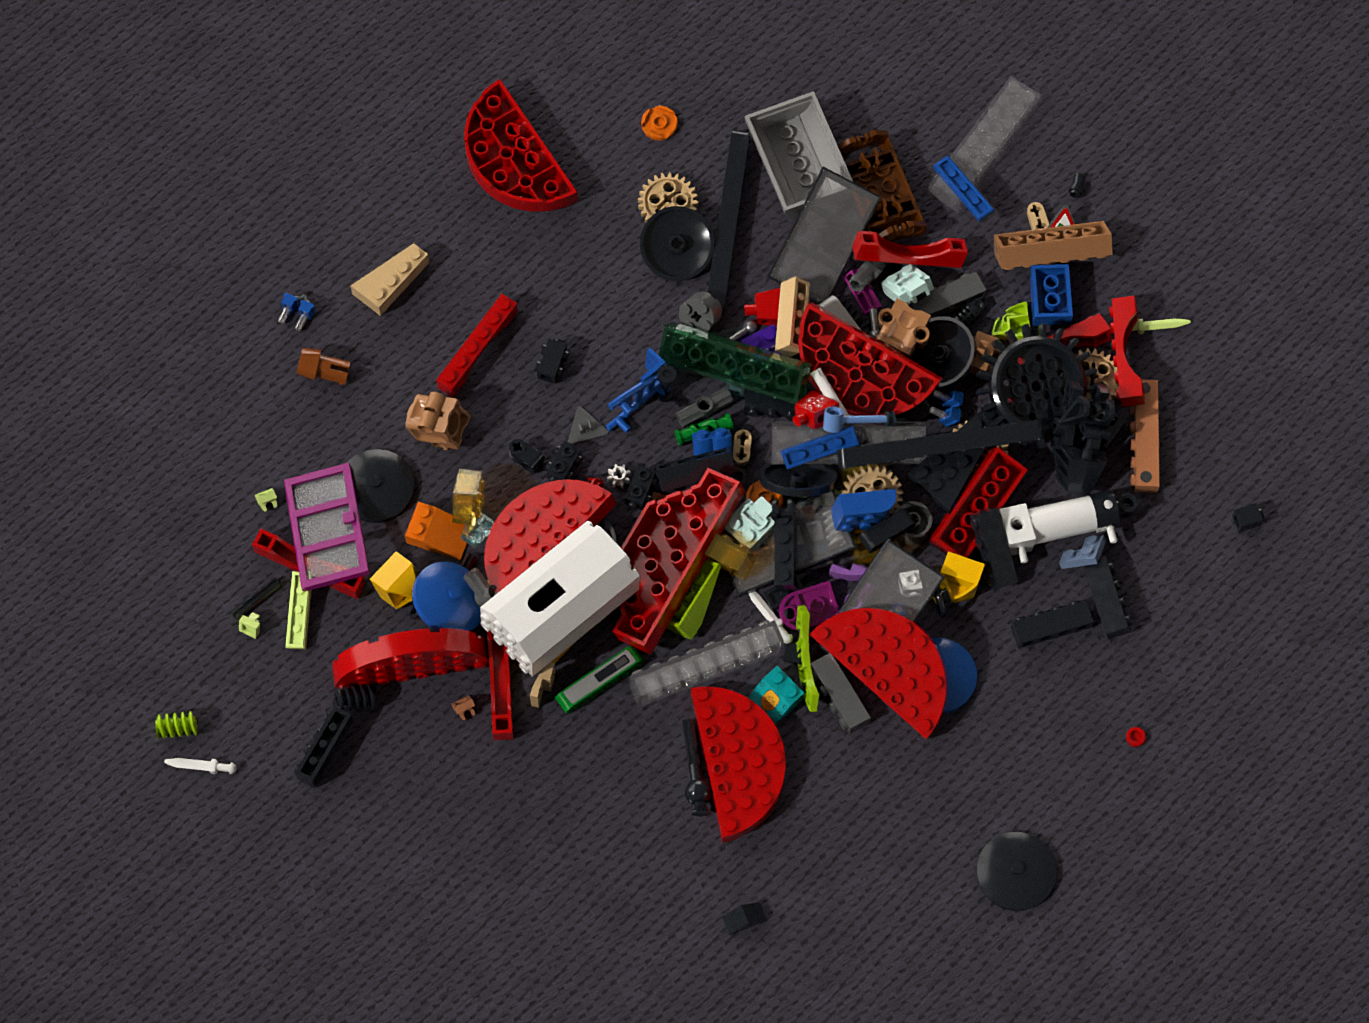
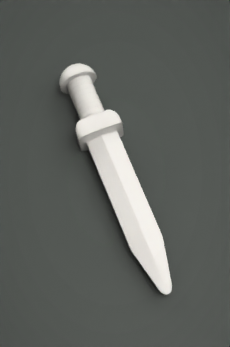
[749,591,793,644]
[164,758,237,774]

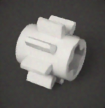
[607,464,631,488]

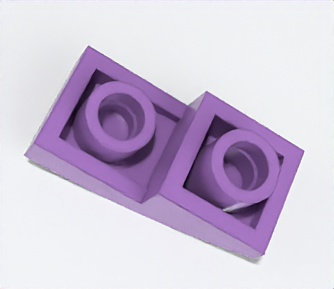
[829,564,868,581]

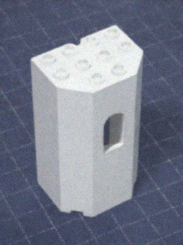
[480,521,640,677]

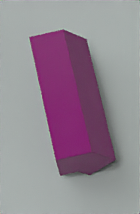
[843,268,882,315]

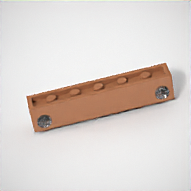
[1130,380,1159,493]

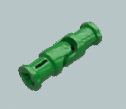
[674,413,734,446]

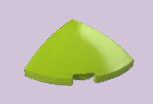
[992,301,1031,340]

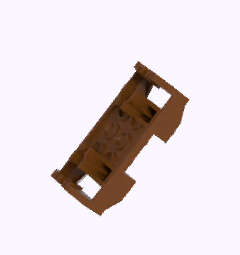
[837,130,927,242]

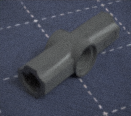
[848,261,890,292]
[676,387,733,428]
[463,568,497,607]

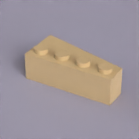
[351,243,429,316]

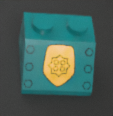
[748,666,804,725]

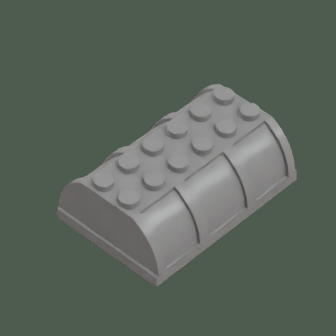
[745,91,853,219]

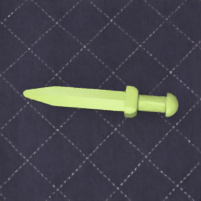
[1132,319,1191,334]

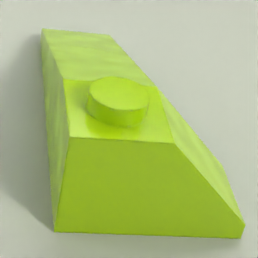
[667,560,721,640]

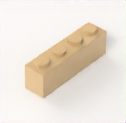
[775,277,810,357]

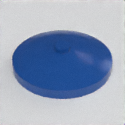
[412,562,481,632]
[932,638,977,714]

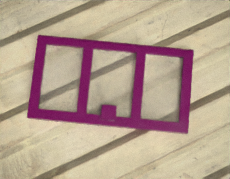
[284,462,370,591]

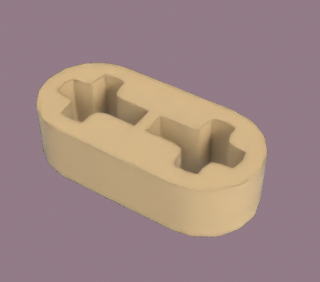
[1027,202,1049,230]
[733,429,751,466]

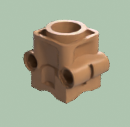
[876,298,931,359]
[405,392,471,450]

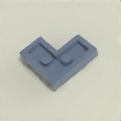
[1059,535,1106,569]

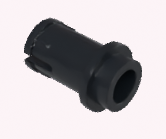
[1068,173,1085,198]

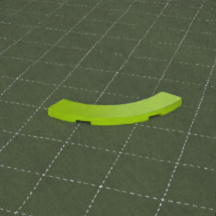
[796,605,819,712]

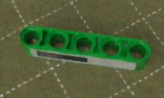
[555,645,644,714]

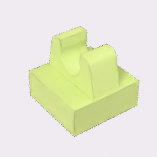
[255,488,277,511]
[239,612,260,639]

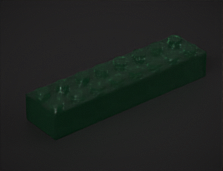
[659,322,812,404]

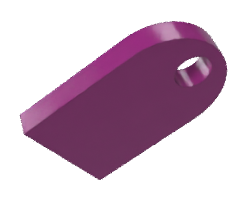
[779,581,839,630]

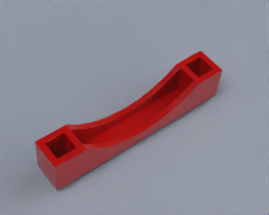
[852,231,968,268]
[436,294,518,398]
[1109,296,1145,407]
[1018,313,1111,381]
[252,529,366,599]
[487,630,513,741]

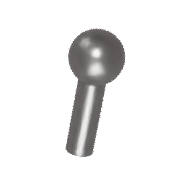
[869,308,880,339]
[728,320,758,344]

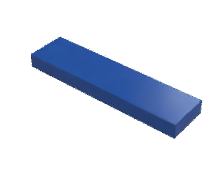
[933,156,994,222]
[780,425,859,469]

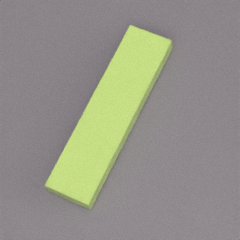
[285,571,313,649]

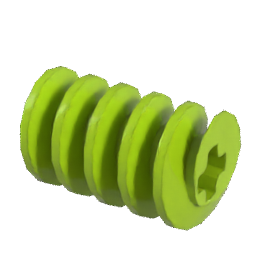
[155,711,198,739]

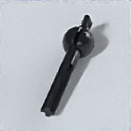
[682,718,712,817]

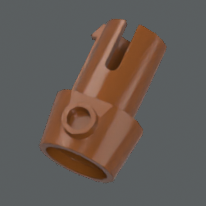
[296,348,350,385]

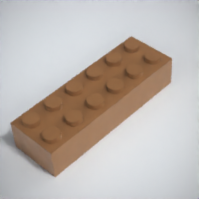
[994,221,1112,270]

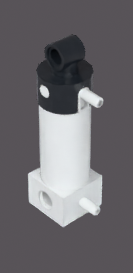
[999,490,1138,563]

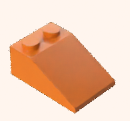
[405,501,474,561]

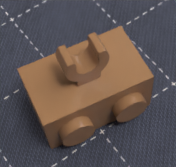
[970,331,999,374]

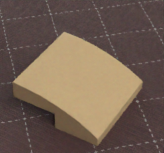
[530,661,556,708]

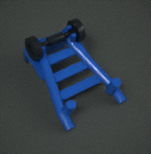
[605,348,676,433]

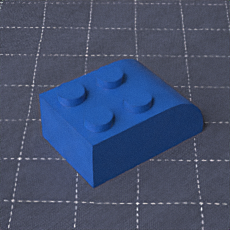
[1030,264,1073,326]
[831,489,896,532]

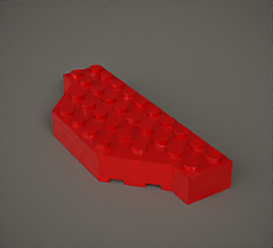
[612,468,746,655]

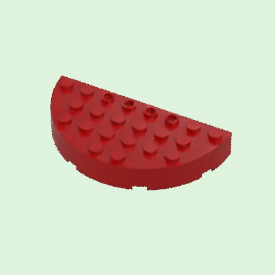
[464,79,578,212]
[798,302,943,416]
[484,480,617,594]
[810,608,948,739]
[332,628,489,691]
[691,687,786,843]

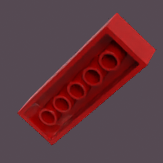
[928,447,1028,558]

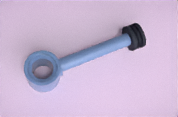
[823,407,896,433]

